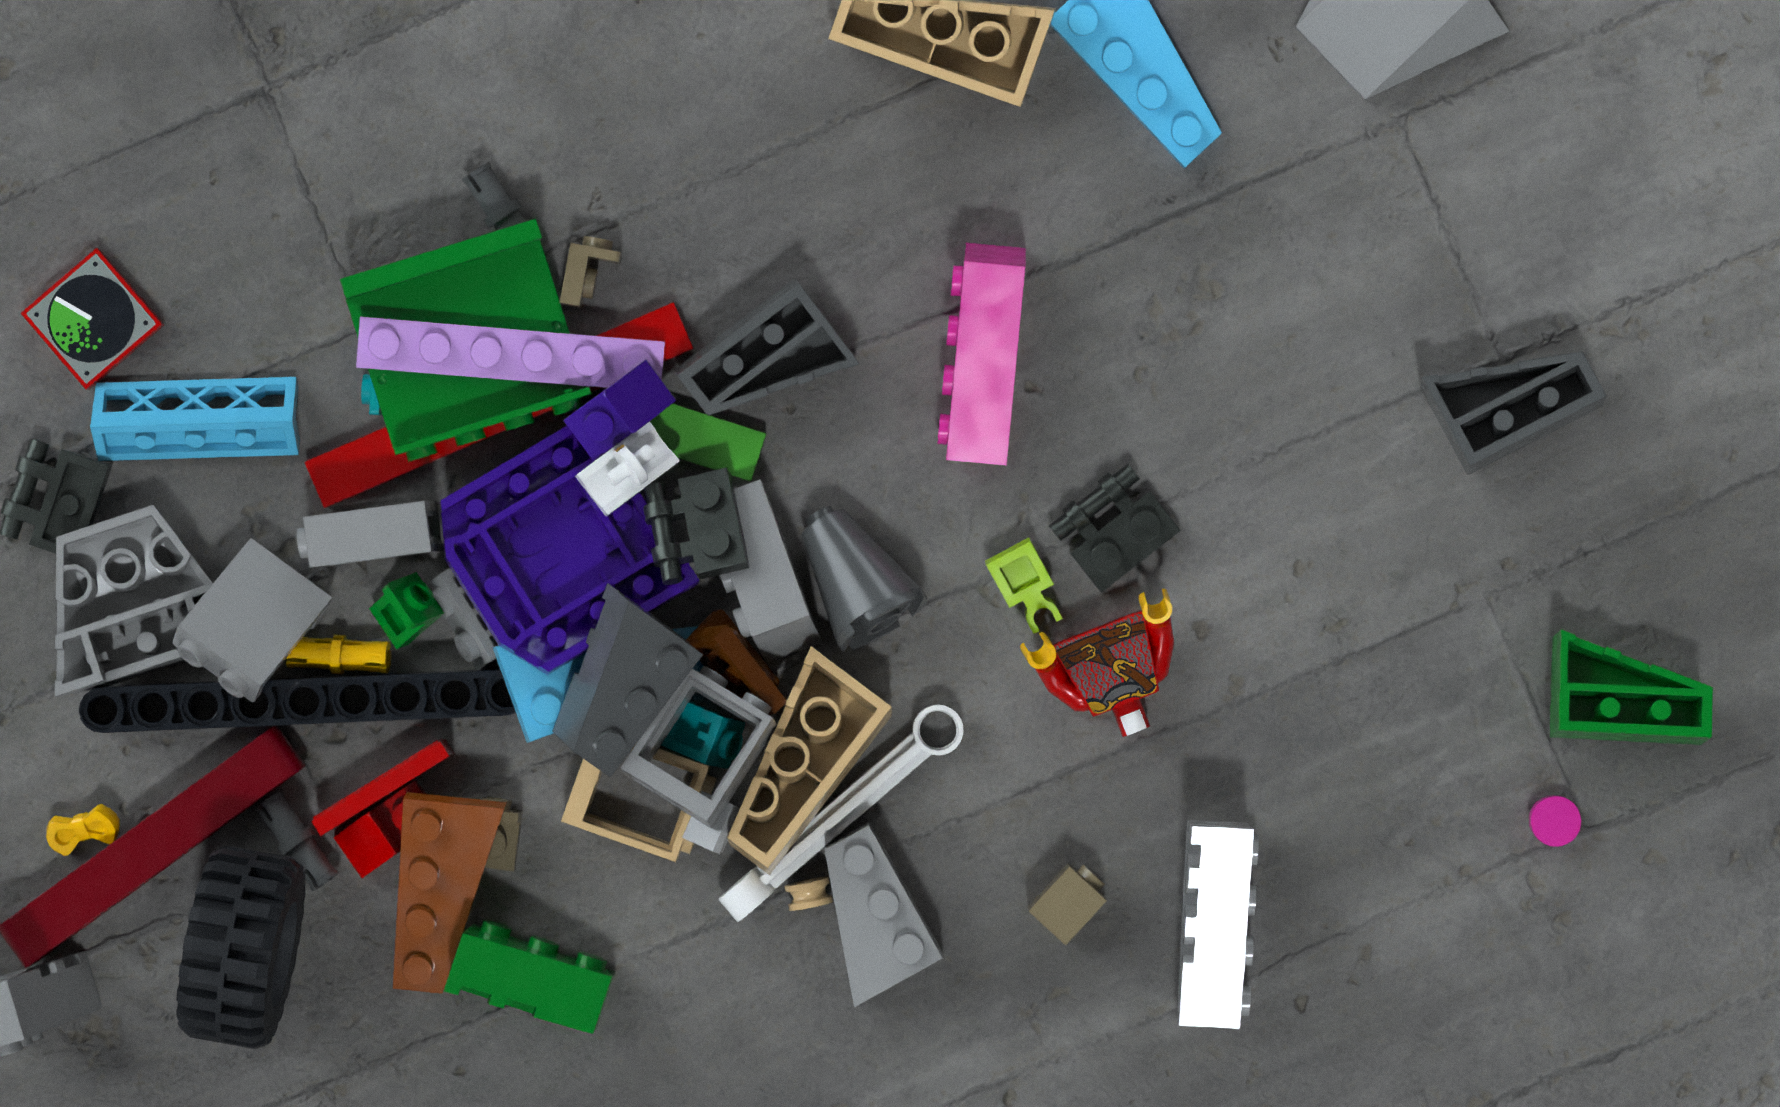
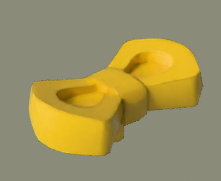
[46,804,120,856]

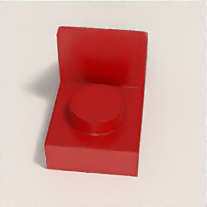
[333,780,426,878]

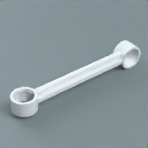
[718,704,963,922]

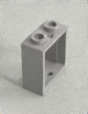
[297,501,442,568]
[621,666,777,829]

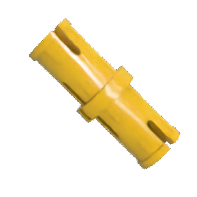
[286,634,392,675]

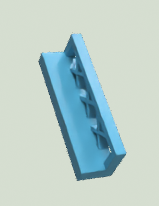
[90,377,300,461]

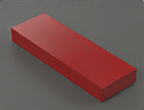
[311,738,455,836]

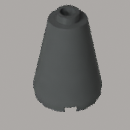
[802,506,928,651]

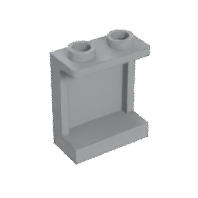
[172,538,332,702]

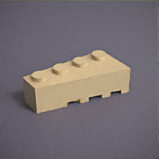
[828,0,1056,107]
[727,646,892,875]

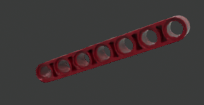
[0,726,306,969]

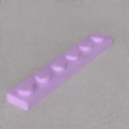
[356,317,665,388]

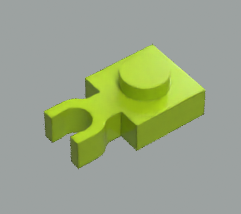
[985,537,1063,634]

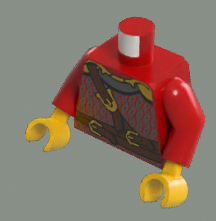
[1020,588,1175,737]

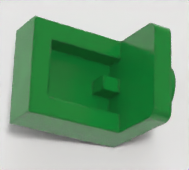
[369,572,444,650]

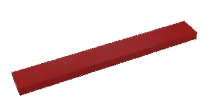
[304,302,694,508]

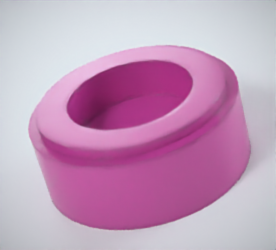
[1529,795,1581,847]

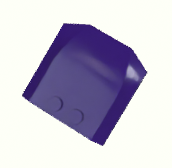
[440,426,700,675]

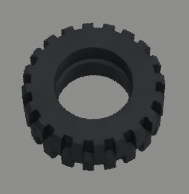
[176,846,306,1049]

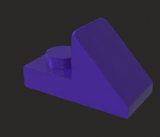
[563,359,676,461]

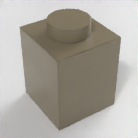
[1028,863,1107,945]

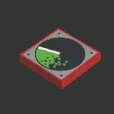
[21,248,165,390]

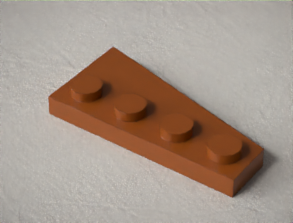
[393,792,507,994]

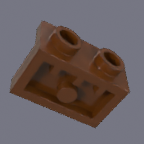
[686,609,787,715]

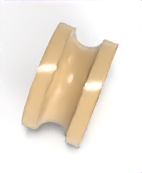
[785,877,833,911]

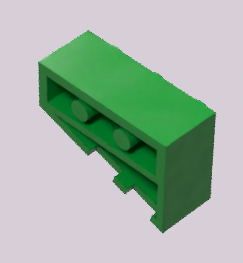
[1550,629,1713,745]
[444,920,615,1034]

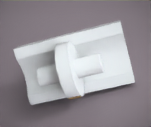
[575,421,680,517]

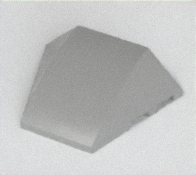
[1295,0,1509,100]
[55,505,213,697]

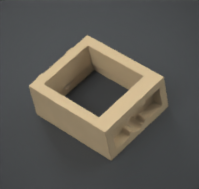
[561,744,717,862]

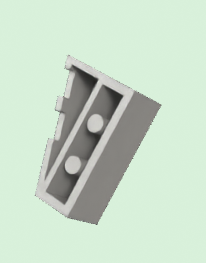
[720,479,823,664]
[824,821,943,1007]

